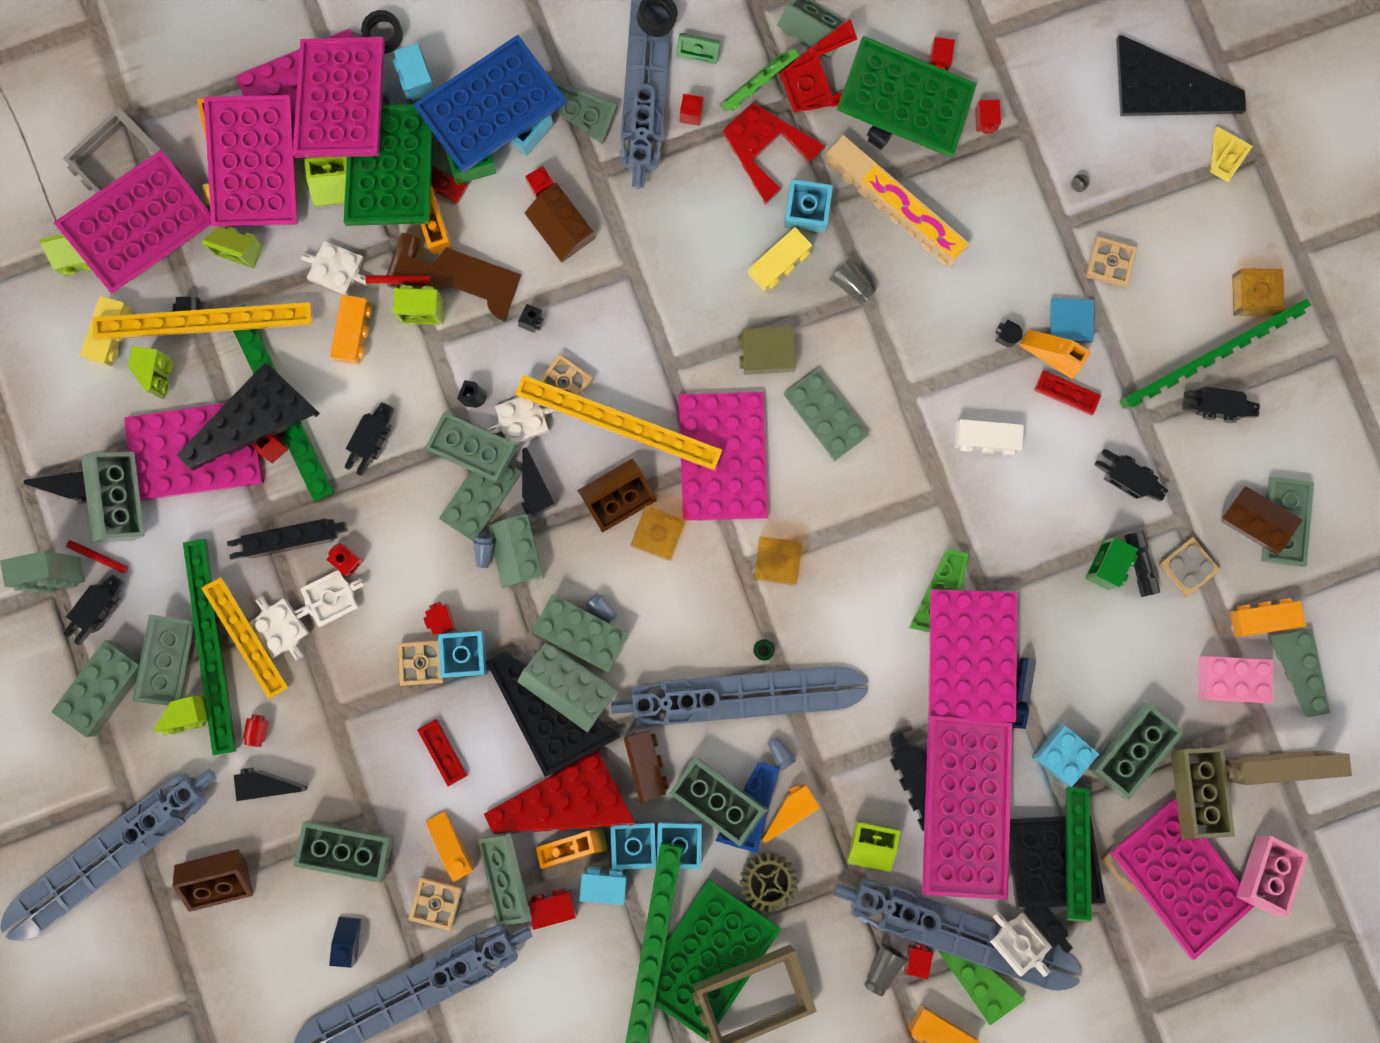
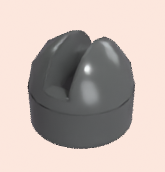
[1071,174,1089,192]

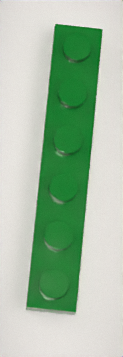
[1065,787,1092,922]

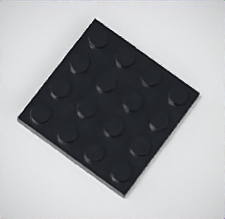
[1009,815,1106,909]

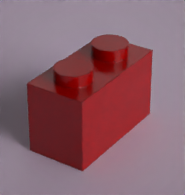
[528,887,577,930]

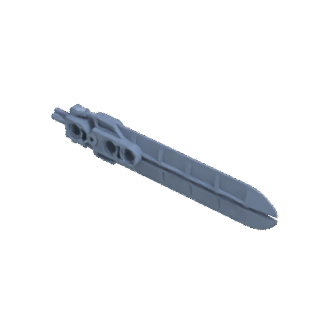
[620,0,670,189]
[611,667,868,726]
[0,768,217,940]
[833,878,1082,991]
[294,924,533,1043]

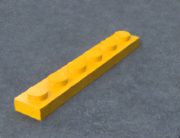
[201,577,288,699]

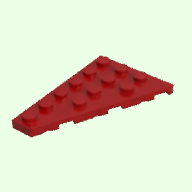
[484,750,636,835]

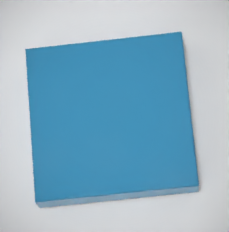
[1050,298,1094,343]

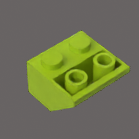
[304,157,347,207]
[128,346,173,399]
[154,695,208,736]
[847,820,901,872]

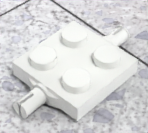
[301,241,369,296]
[487,397,555,444]
[294,570,364,628]
[249,596,309,661]
[990,911,1052,977]

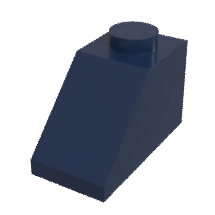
[329,917,361,968]

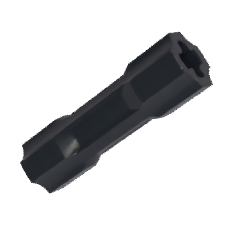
[1124,531,1160,597]

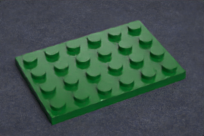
[836,36,977,158]
[343,104,433,226]
[655,878,781,1041]

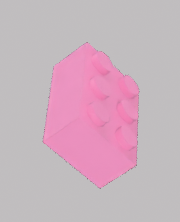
[1198,656,1273,703]
[1236,836,1308,917]

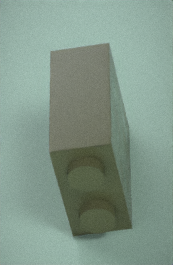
[738,326,796,375]

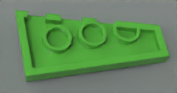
[719,49,799,111]
[909,549,969,632]
[938,950,1025,1025]

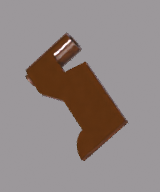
[386,233,521,322]

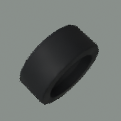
[636,0,678,37]
[361,10,403,54]

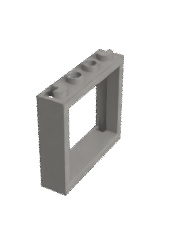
[63,107,182,193]

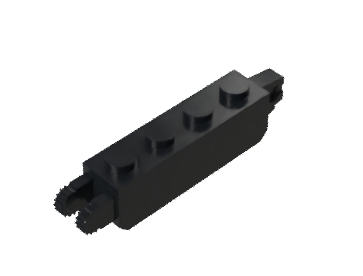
[227,518,348,560]
[889,733,927,831]

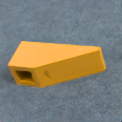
[1019,329,1091,379]

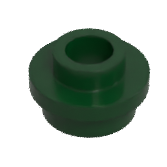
[753,639,775,661]

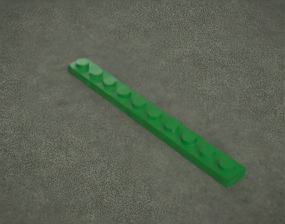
[1119,298,1311,409]
[233,305,334,502]
[183,539,237,756]
[625,842,683,1043]

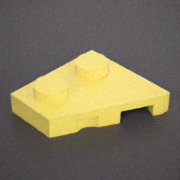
[1210,127,1253,182]

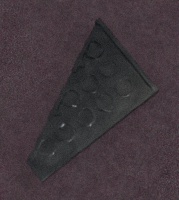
[1116,35,1246,116]
[176,362,320,471]
[486,652,620,777]

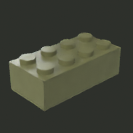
[1171,748,1235,839]

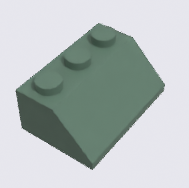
[777,0,846,57]
[488,514,544,588]

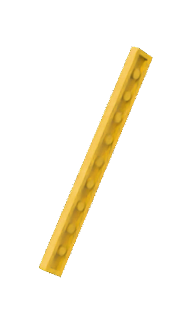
[92,302,313,340]
[515,375,722,471]

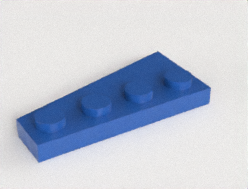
[715,762,780,853]

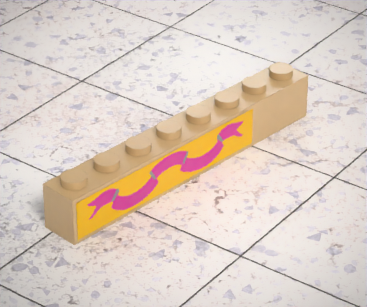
[825,135,970,267]

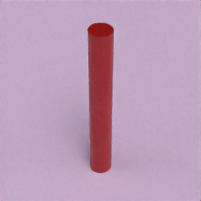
[365,275,430,284]
[66,540,128,574]

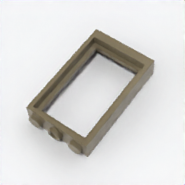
[1225,750,1352,785]
[692,944,817,1043]

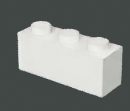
[955,419,1024,456]

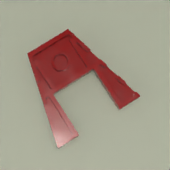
[779,19,858,112]
[723,102,825,205]

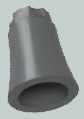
[829,258,876,305]
[864,943,908,996]

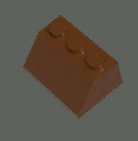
[525,182,595,263]
[577,458,657,533]
[1221,486,1303,556]
[624,730,669,803]
[172,849,253,912]

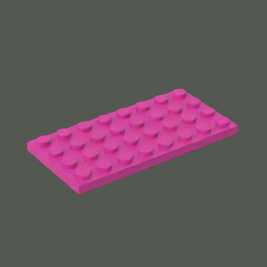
[922,716,1012,900]

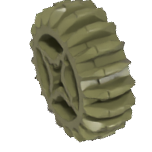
[739,851,799,912]

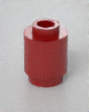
[243,714,269,747]

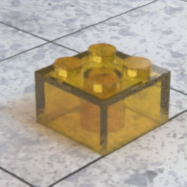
[1232,268,1285,316]
[630,505,686,562]
[753,536,803,586]

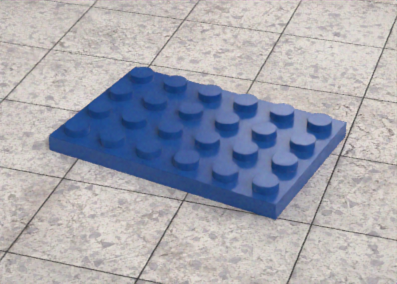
[413,35,567,173]

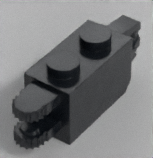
[1182,386,1260,423]
[345,402,394,476]
[1094,449,1168,502]
[63,575,125,645]
[1013,892,1073,954]

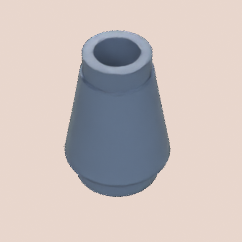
[473,536,494,568]
[586,593,618,623]
[767,737,796,771]

